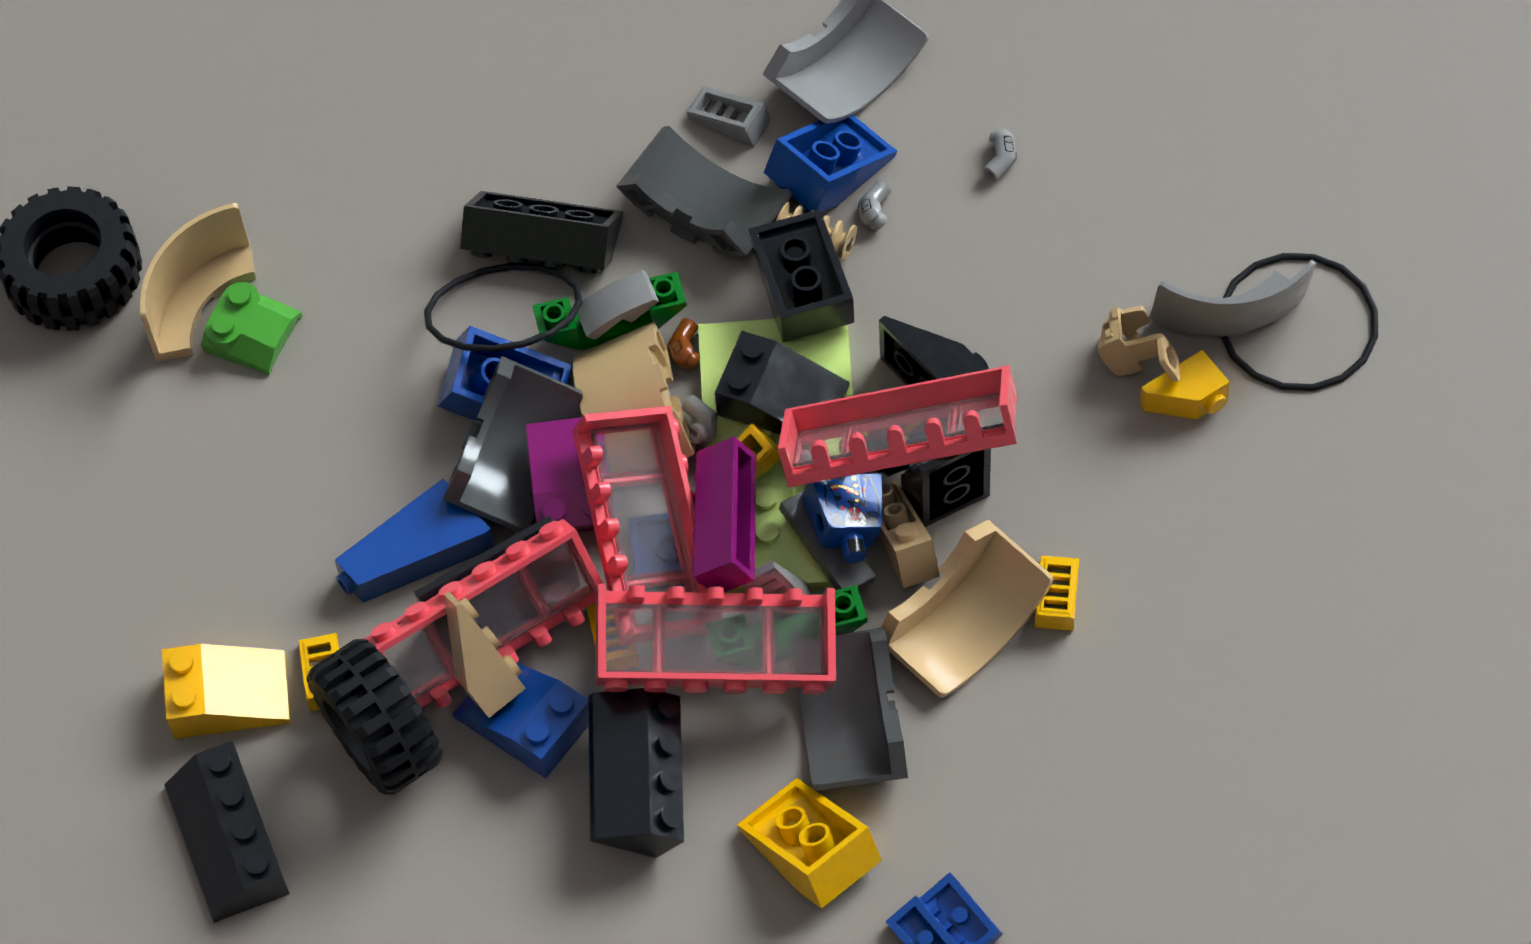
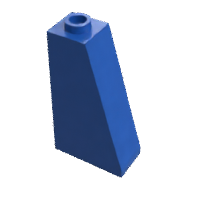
[335,479,494,603]

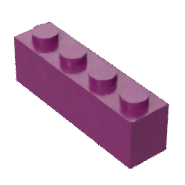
[692,436,756,593]

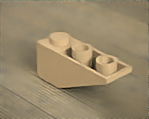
[878,481,940,588]
[444,591,526,718]

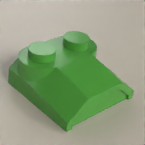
[201,282,303,375]

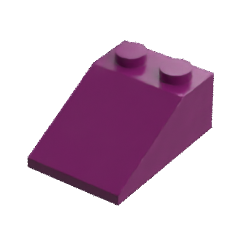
[526,417,615,533]

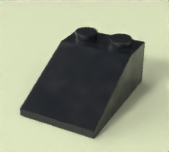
[749,209,855,342]
[879,316,989,427]
[715,331,850,443]
[901,449,991,527]

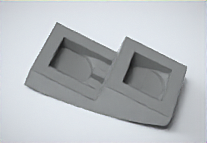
[577,270,659,340]

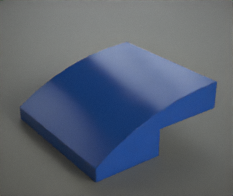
[885,872,1003,944]

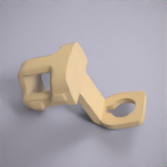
[1098,306,1180,382]

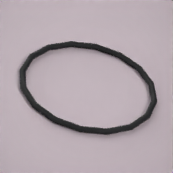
[1221,253,1378,391]
[424,263,583,352]

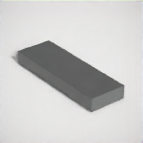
[779,492,876,590]

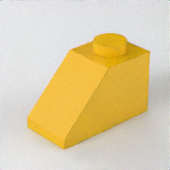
[1140,350,1230,420]

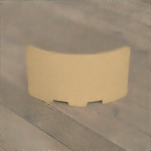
[140,203,256,362]
[573,321,696,475]
[881,520,1053,698]

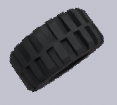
[0,186,142,331]
[306,639,442,794]

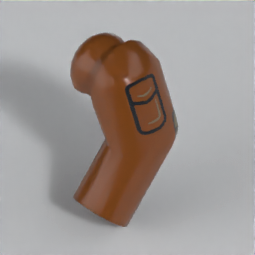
[668,318,700,370]

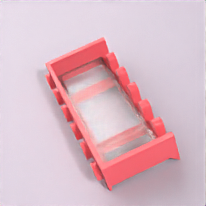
[778,365,1018,488]
[572,406,723,647]
[364,519,607,708]
[595,584,836,695]

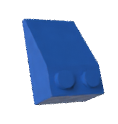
[763,115,897,213]
[437,326,573,421]
[453,663,589,779]

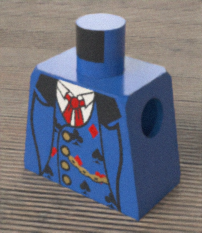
[801,474,882,563]

